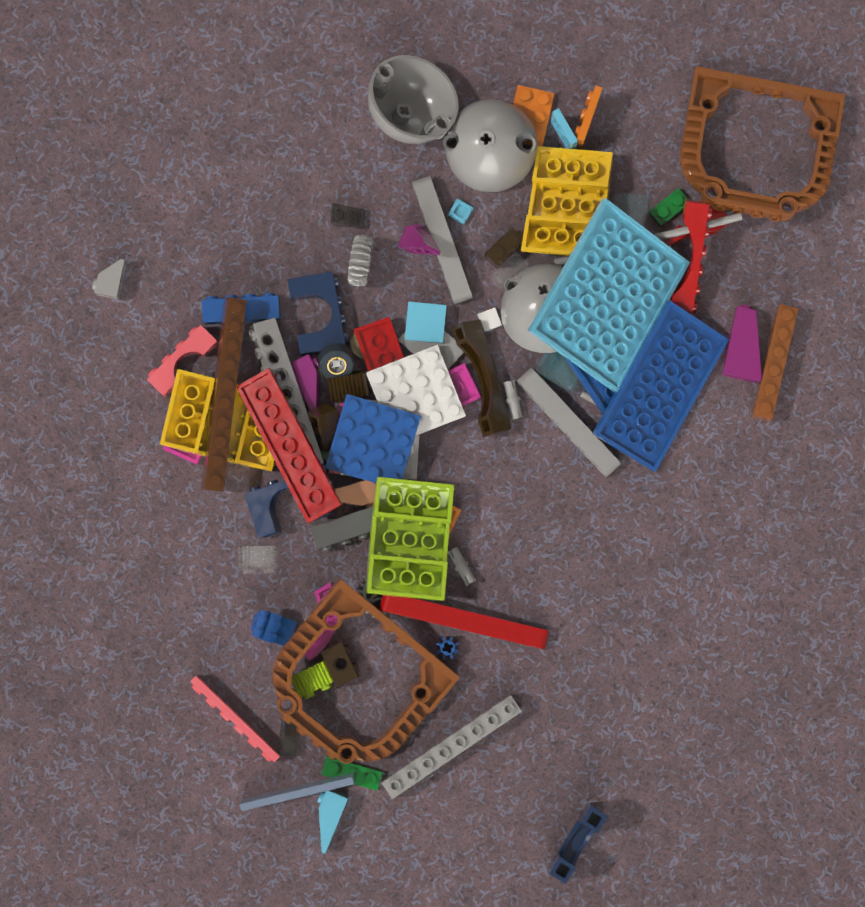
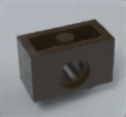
[321,642,360,687]

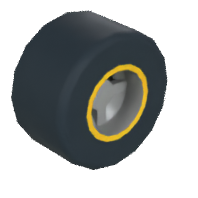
[319,343,354,378]

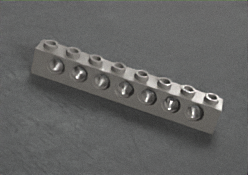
[249,318,324,465]
[382,695,522,799]

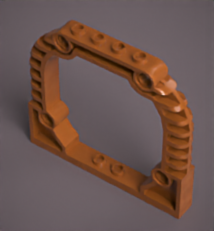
[680,66,845,222]
[273,577,460,764]

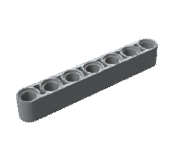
[412,176,472,304]
[517,368,620,477]

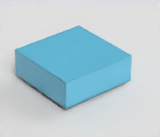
[448,198,474,225]

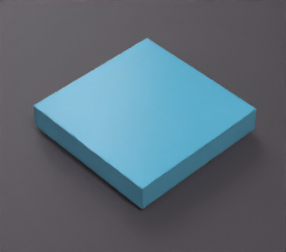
[551,108,578,149]
[405,302,446,344]

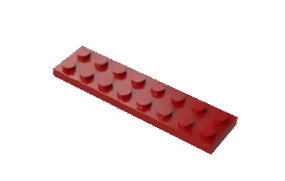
[236,368,342,523]

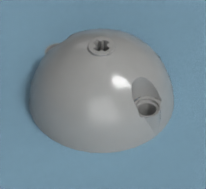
[368,55,458,144]
[443,99,538,192]
[501,263,564,353]

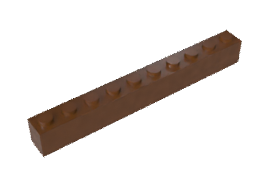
[201,297,247,492]

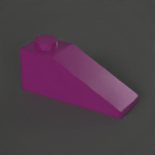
[398,224,441,255]
[290,354,320,410]

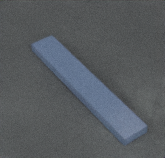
[239,772,356,811]

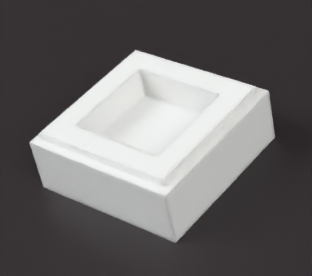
[477,308,502,333]

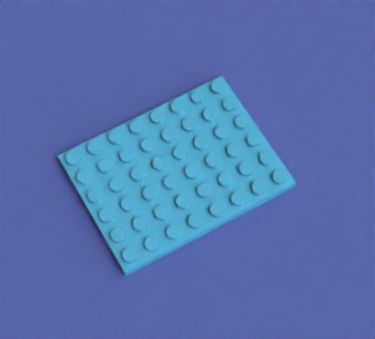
[528,198,690,392]

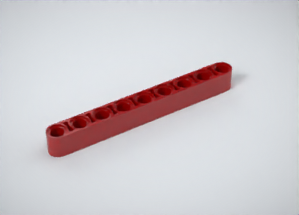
[379,595,549,650]

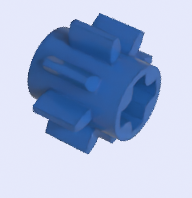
[437,636,459,659]

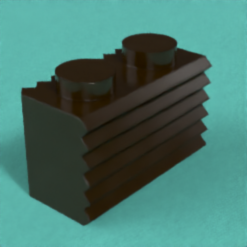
[484,227,523,269]
[327,369,369,403]

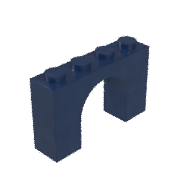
[287,271,349,356]
[244,480,334,538]
[547,803,608,884]

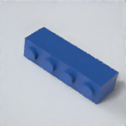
[202,293,281,325]

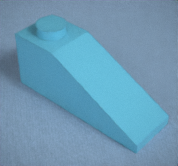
[317,790,348,853]

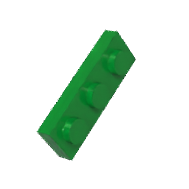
[321,756,382,791]

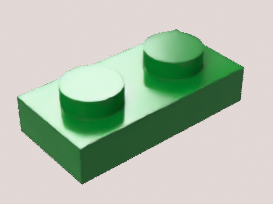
[649,188,687,227]

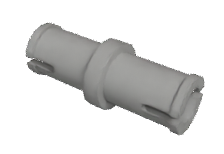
[503,380,523,420]
[447,547,476,586]

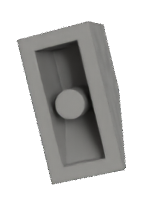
[92,259,127,300]

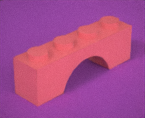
[147,325,219,398]

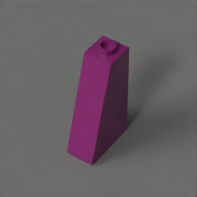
[721,305,762,383]

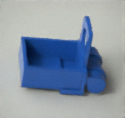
[251,610,297,646]

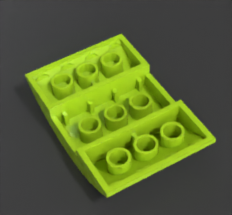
[367,477,454,601]

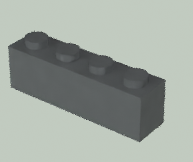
[310,507,373,552]

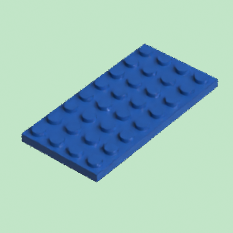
[592,300,729,472]

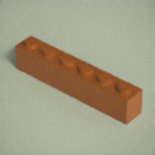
[751,304,799,422]

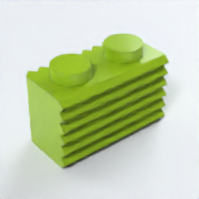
[291,661,334,700]

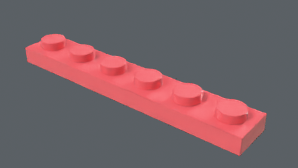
[190,675,281,762]

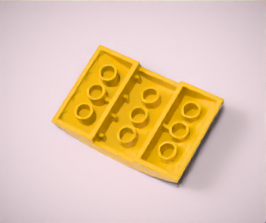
[521,146,613,256]
[160,369,288,472]

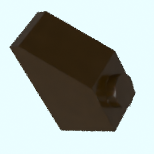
[307,404,339,451]

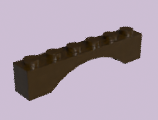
[452,319,511,437]

